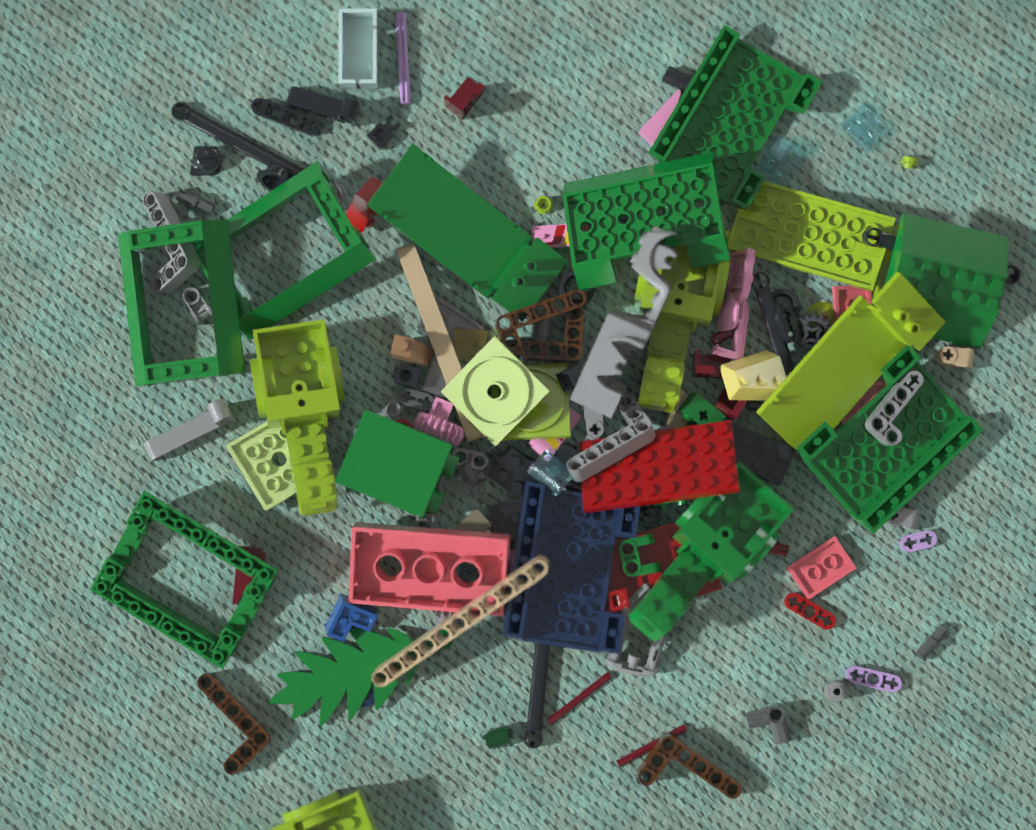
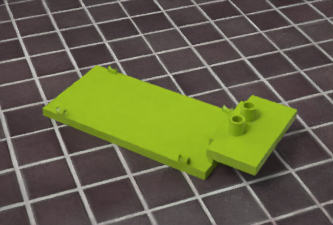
[728,181,899,297]
[756,272,945,454]

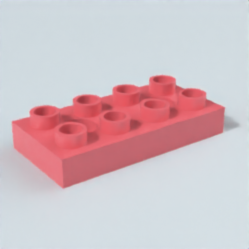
[349,522,510,616]

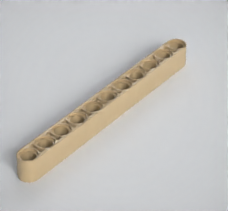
[395,242,485,442]
[372,556,549,687]

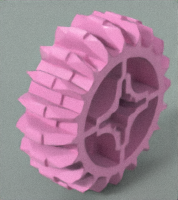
[413,412,465,446]

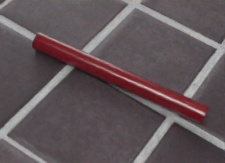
[547,672,613,725]
[616,724,688,767]

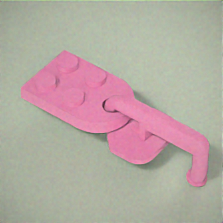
[711,248,755,360]

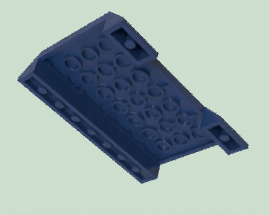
[503,482,640,654]

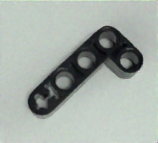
[285,86,361,126]

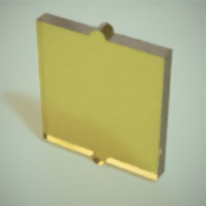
[452,328,487,361]

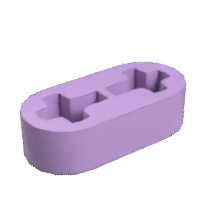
[900,530,937,552]

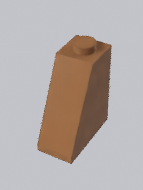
[390,335,434,368]

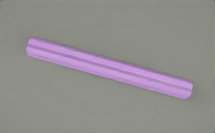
[396,12,410,105]

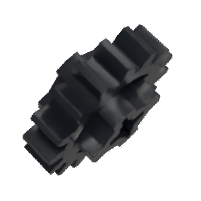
[796,311,833,350]

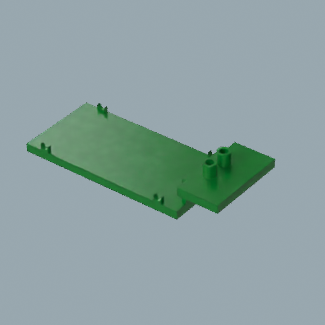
[366,144,567,322]

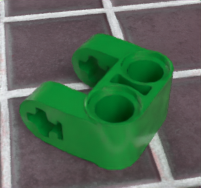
[619,533,662,577]

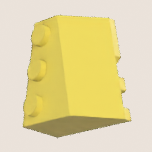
[720,350,787,401]

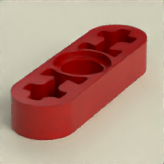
[784,593,836,630]

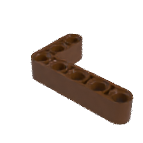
[495,290,587,365]
[505,307,584,363]
[197,673,271,775]
[636,733,742,799]

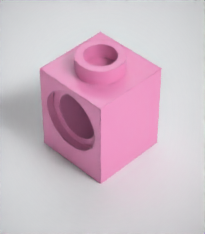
[429,397,454,421]

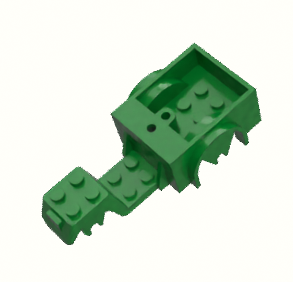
[629,462,794,641]

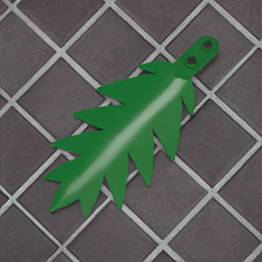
[269,627,453,727]

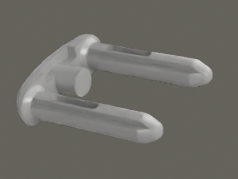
[605,607,667,676]

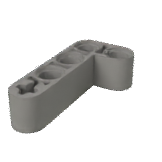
[865,371,923,446]

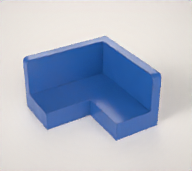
[325,593,378,642]

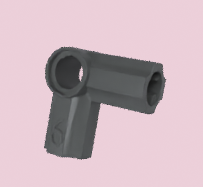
[745,704,791,744]

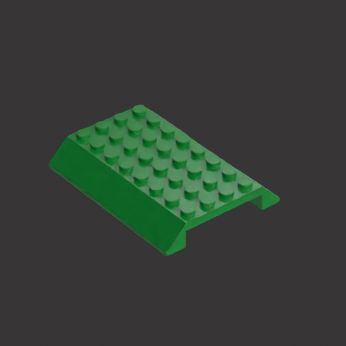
[648,25,823,211]
[797,345,984,534]

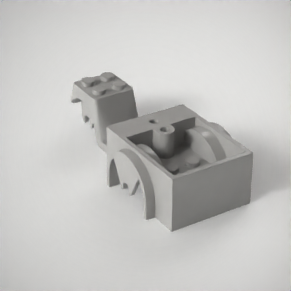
[570,226,678,418]

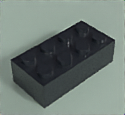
[723,419,796,486]

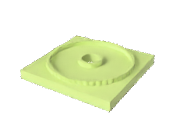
[441,336,550,446]
[226,422,296,512]

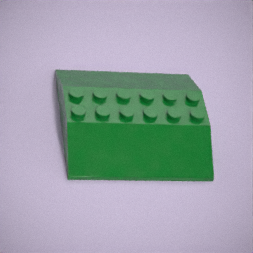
[884,213,1009,349]

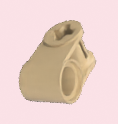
[936,346,975,369]

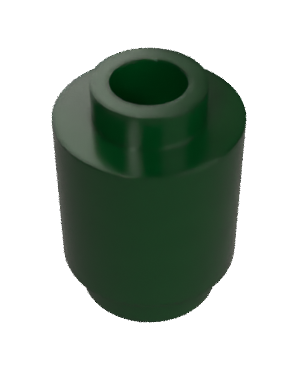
[484,725,514,749]

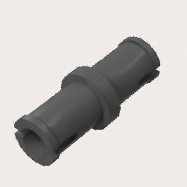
[176,188,216,214]
[915,624,950,661]

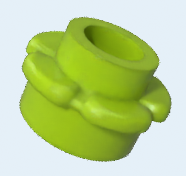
[900,156,919,169]
[534,196,552,214]

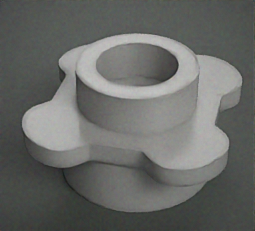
[382,398,405,421]

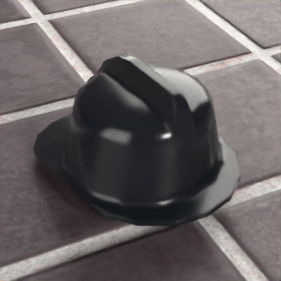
[190,146,222,176]
[256,162,294,203]

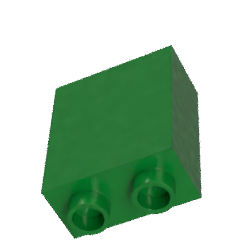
[335,410,460,519]

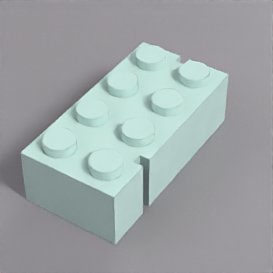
[338,9,378,89]

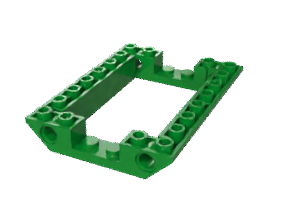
[193,161,377,340]
[118,219,245,387]
[90,490,279,669]

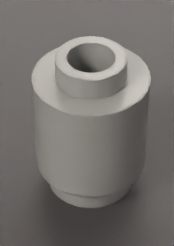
[824,681,846,702]

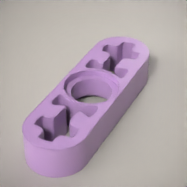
[845,666,902,692]

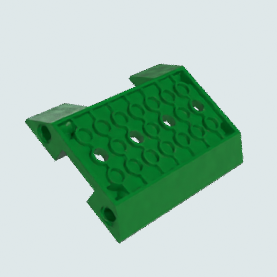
[563,152,730,291]

